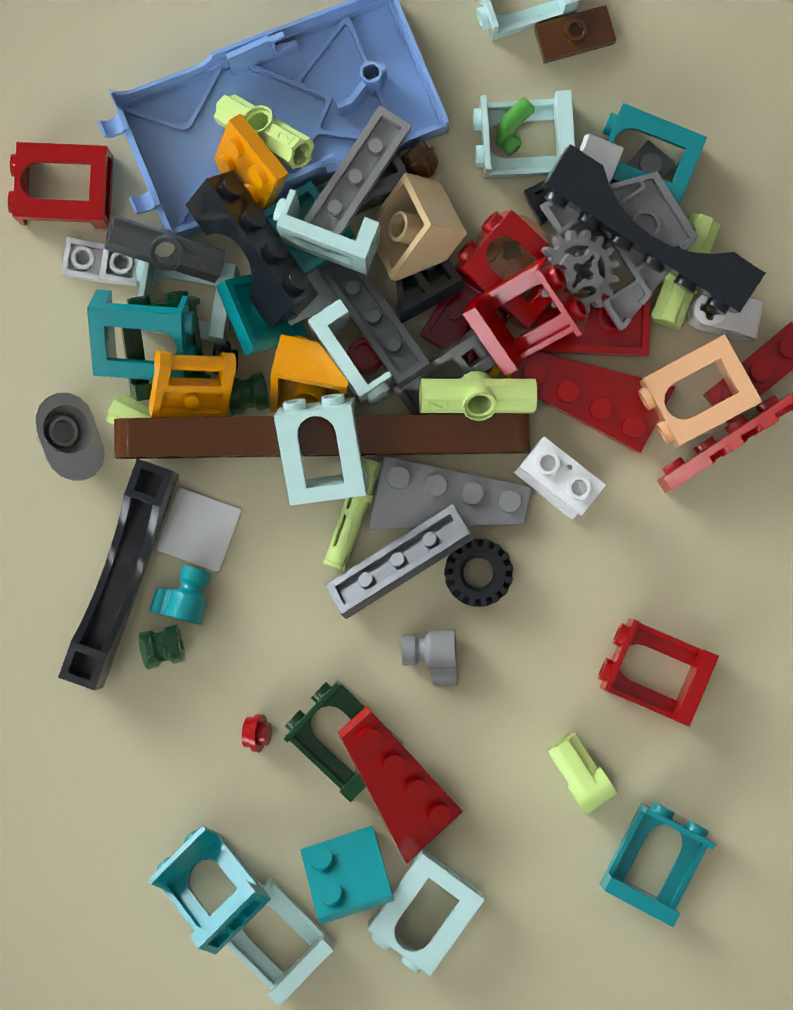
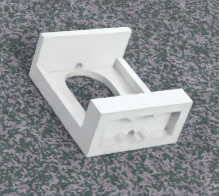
[513,436,606,520]

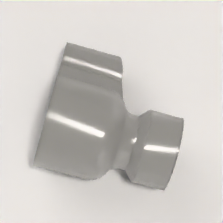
[401,630,458,685]

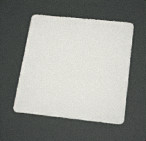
[156,487,241,572]

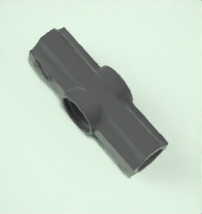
[104,215,225,283]

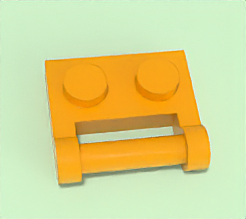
[148,350,236,418]

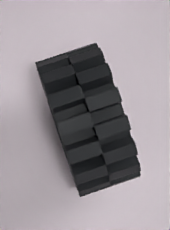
[444,538,513,607]

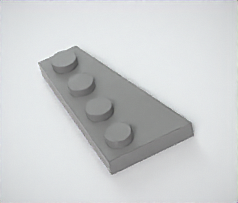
[369,456,532,530]

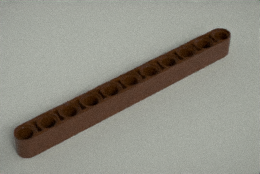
[114,414,530,459]

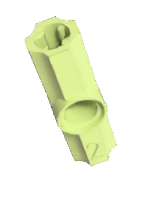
[213,94,315,170]
[650,213,721,330]
[419,371,537,421]

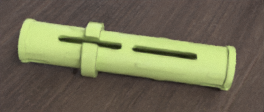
[323,457,382,571]

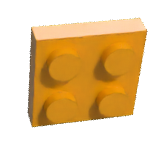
[214,113,289,211]

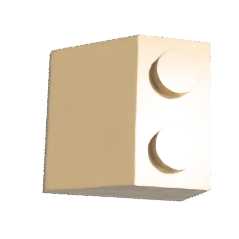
[372,172,467,281]

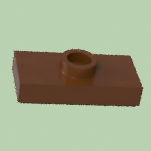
[534,5,616,64]

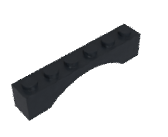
[540,144,766,315]
[58,458,180,690]

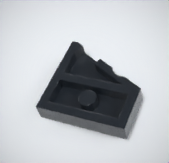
[396,259,465,324]

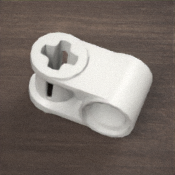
[686,294,763,342]

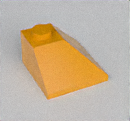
[270,334,349,413]

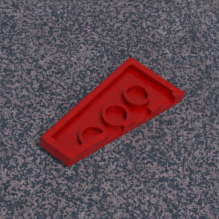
[509,351,676,453]

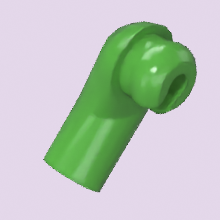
[495,97,535,155]

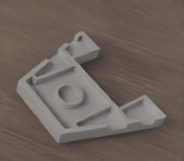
[540,171,698,331]

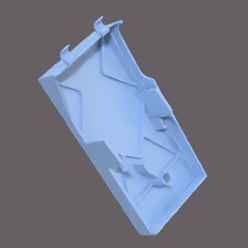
[97,0,449,239]

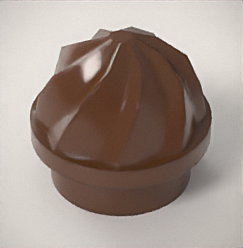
[400,140,439,178]

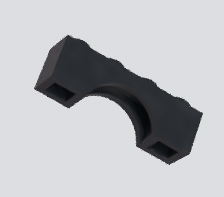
[185,170,319,329]

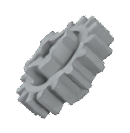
[541,230,620,313]

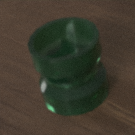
[229,372,270,416]
[139,624,185,669]

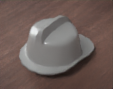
[35,393,105,481]

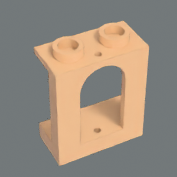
[638,334,762,448]

